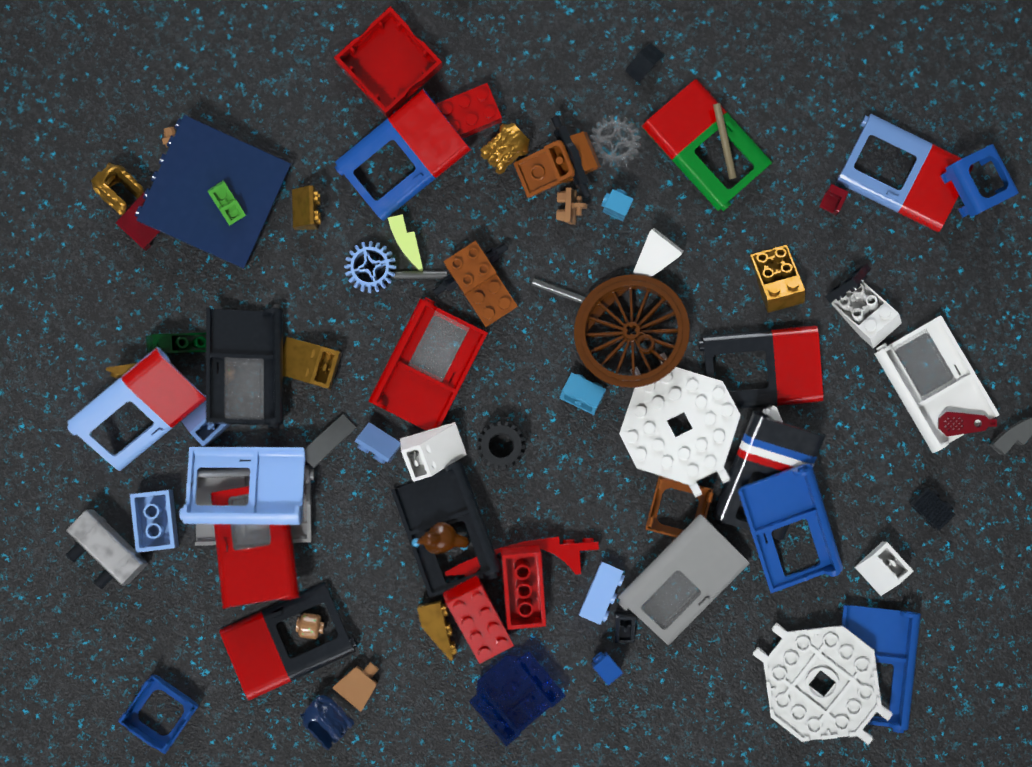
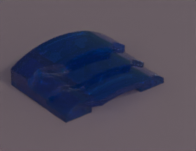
[469,650,566,747]

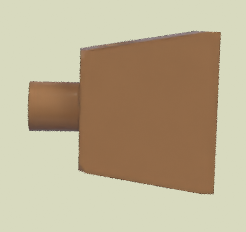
[333,662,379,712]

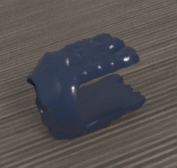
[300,695,354,750]

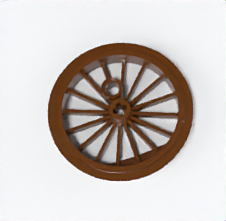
[574,274,690,388]

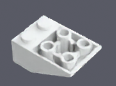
[831,282,902,348]
[400,422,467,482]

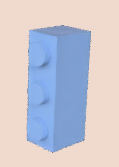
[578,561,625,625]

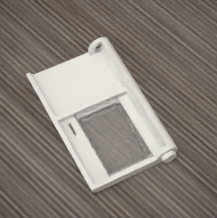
[874,316,999,453]

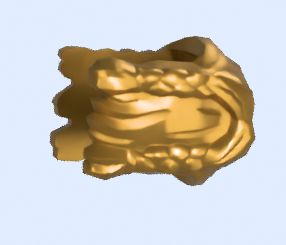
[480,123,529,174]
[91,163,144,215]

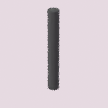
[390,271,447,279]
[531,278,586,304]

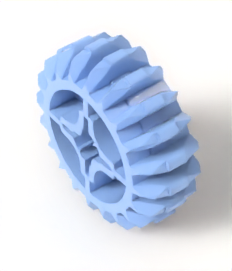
[344,241,396,293]

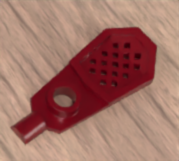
[938,411,997,436]

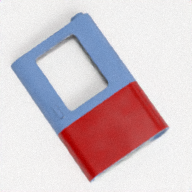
[836,114,974,232]

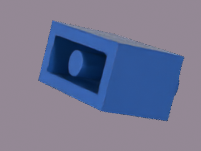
[591,651,623,685]

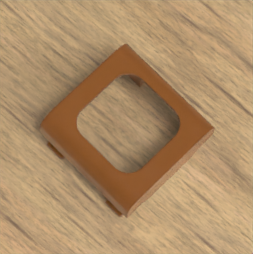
[645,476,714,538]

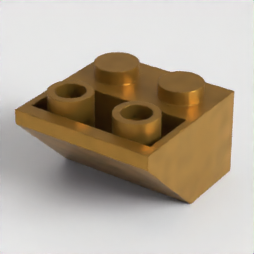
[292,186,321,230]

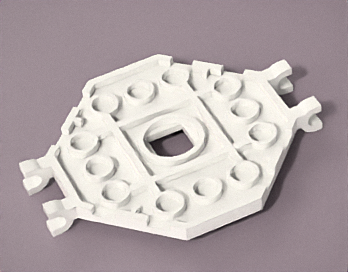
[619,353,741,498]
[753,622,893,745]

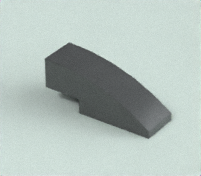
[305,414,357,468]
[989,417,1032,455]

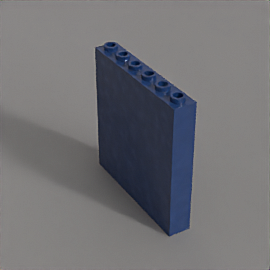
[135,115,291,269]

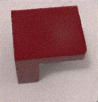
[819,184,848,215]

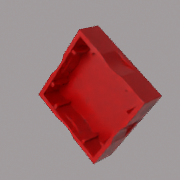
[334,6,443,118]

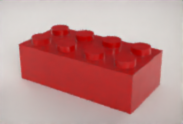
[435,83,502,139]
[501,545,546,630]
[442,575,514,664]

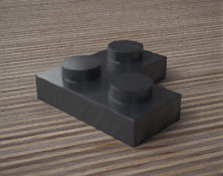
[825,263,871,303]

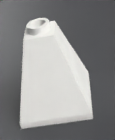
[633,228,684,277]

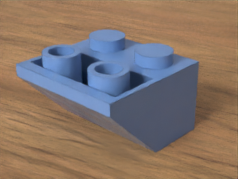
[182,401,231,447]
[355,422,401,464]

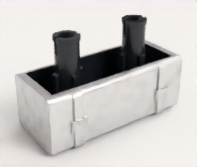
[66,510,148,589]

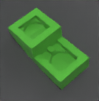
[207,181,246,226]

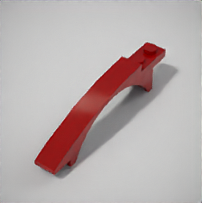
[445,536,599,577]

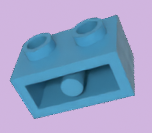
[601,189,633,222]
[560,372,606,415]

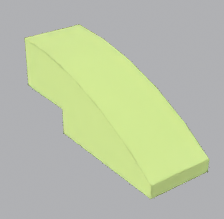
[388,214,424,271]

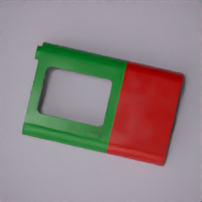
[641,78,773,211]

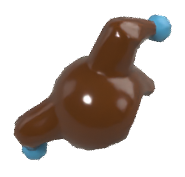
[412,522,469,554]

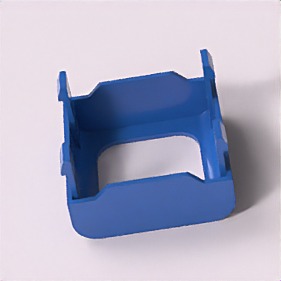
[940,144,1019,218]
[118,674,199,754]

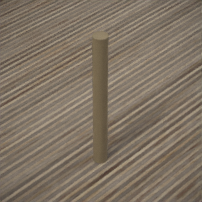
[713,103,737,179]

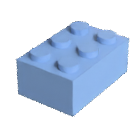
[130,490,179,553]

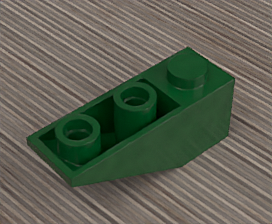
[146,333,206,355]

